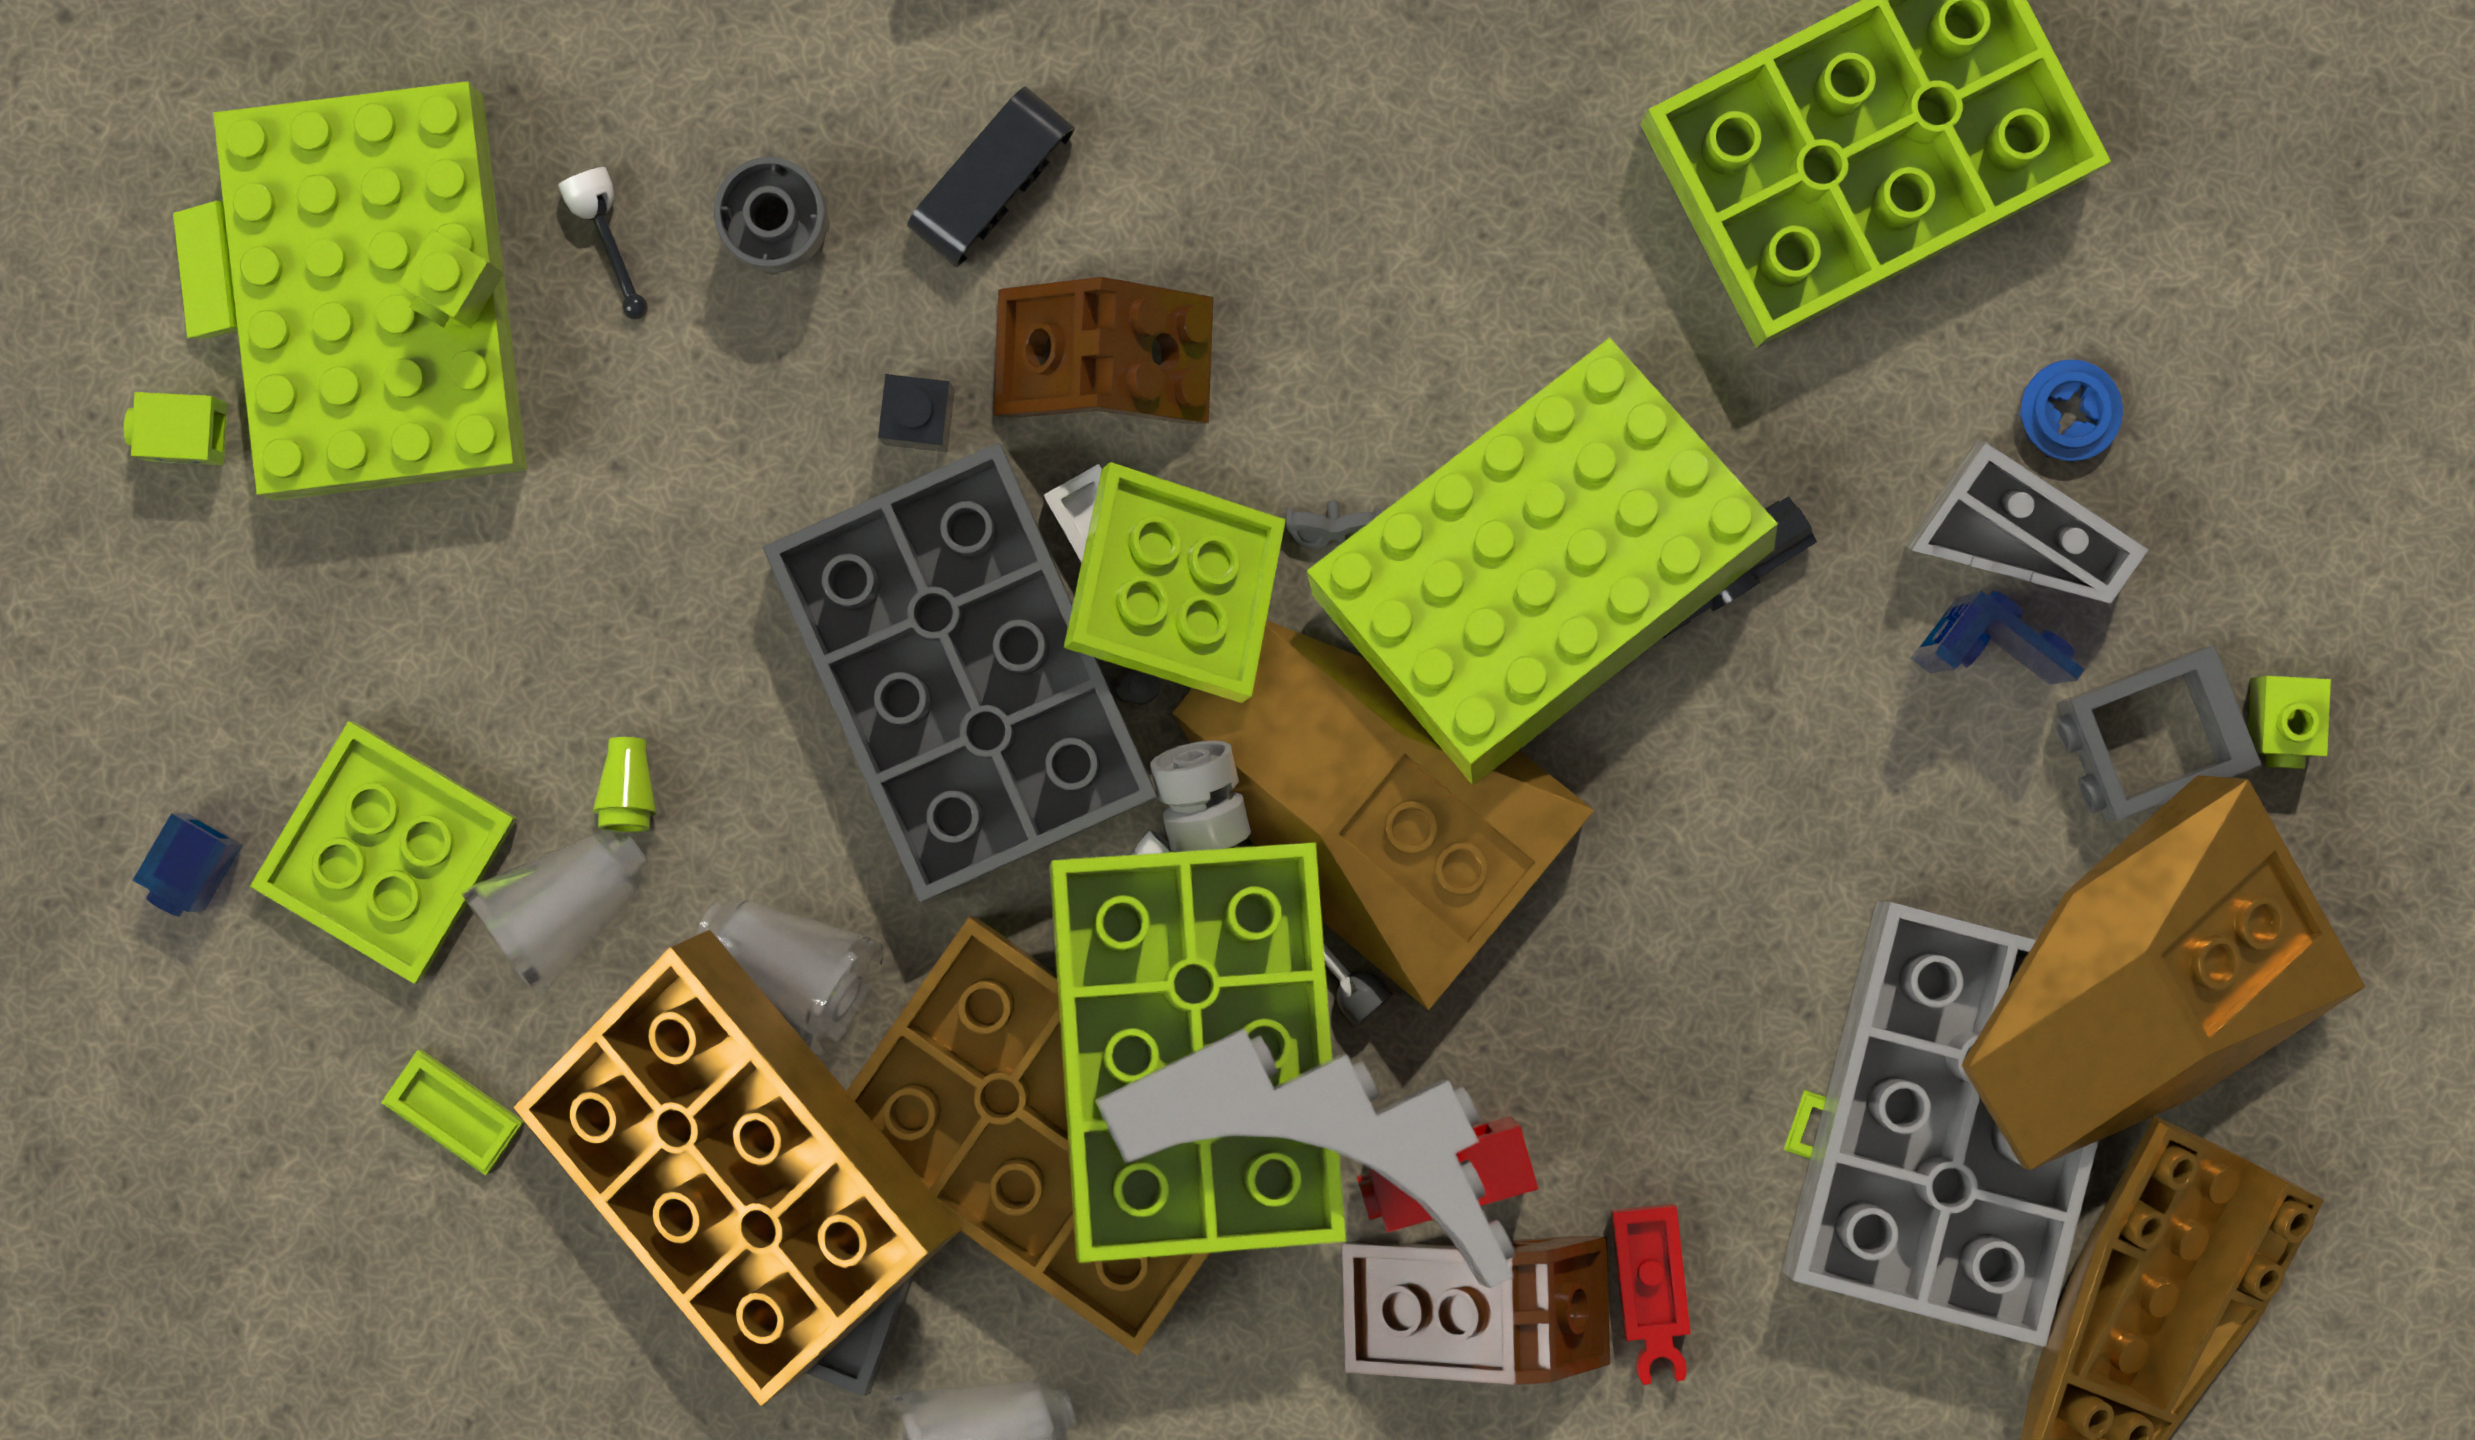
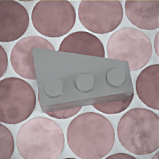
[1905,440,2148,603]

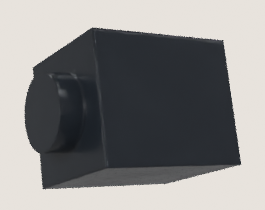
[878,374,955,452]

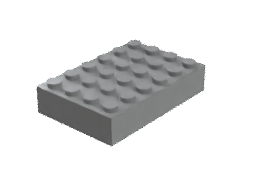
[1781,901,2098,1347]

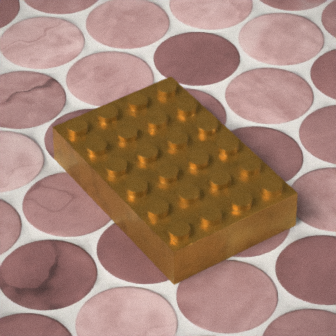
[846,915,1210,1356]
[513,929,962,1407]

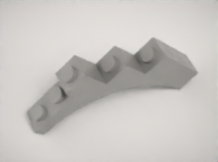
[1095,1029,1515,1288]

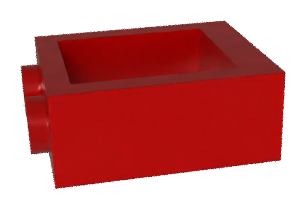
[1356,1116,1539,1233]

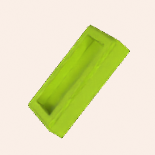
[173,201,238,339]
[381,1049,525,1176]

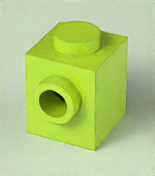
[397,228,504,329]
[2248,676,2331,769]

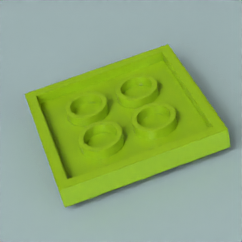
[1064,462,1286,703]
[250,721,518,984]

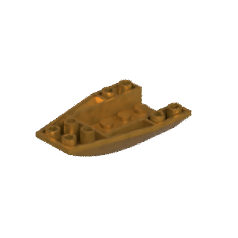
[2020,1115,2324,1440]

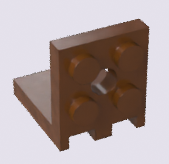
[994,277,1214,424]

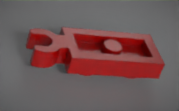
[1610,1203,1691,1385]

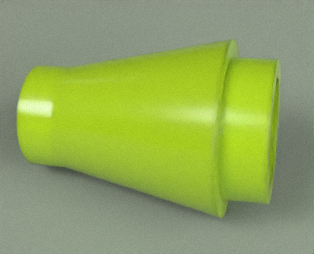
[592,737,657,832]

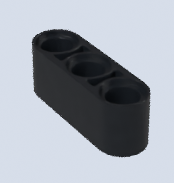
[907,86,1075,267]

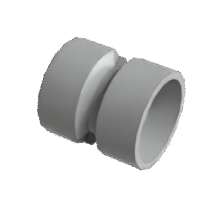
[1150,740,1251,852]

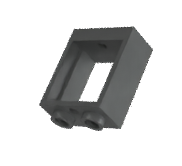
[2055,645,2261,821]

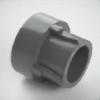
[714,157,830,275]

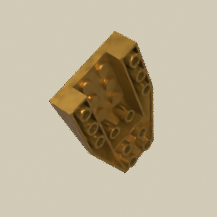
[1172,620,1595,1010]
[1961,775,2365,1170]

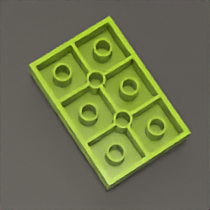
[1640,0,2111,348]
[213,81,527,501]
[1307,337,1778,786]
[1049,843,1346,1262]

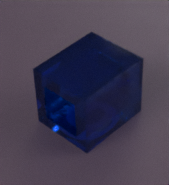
[133,813,243,916]

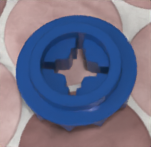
[2018,360,2123,462]

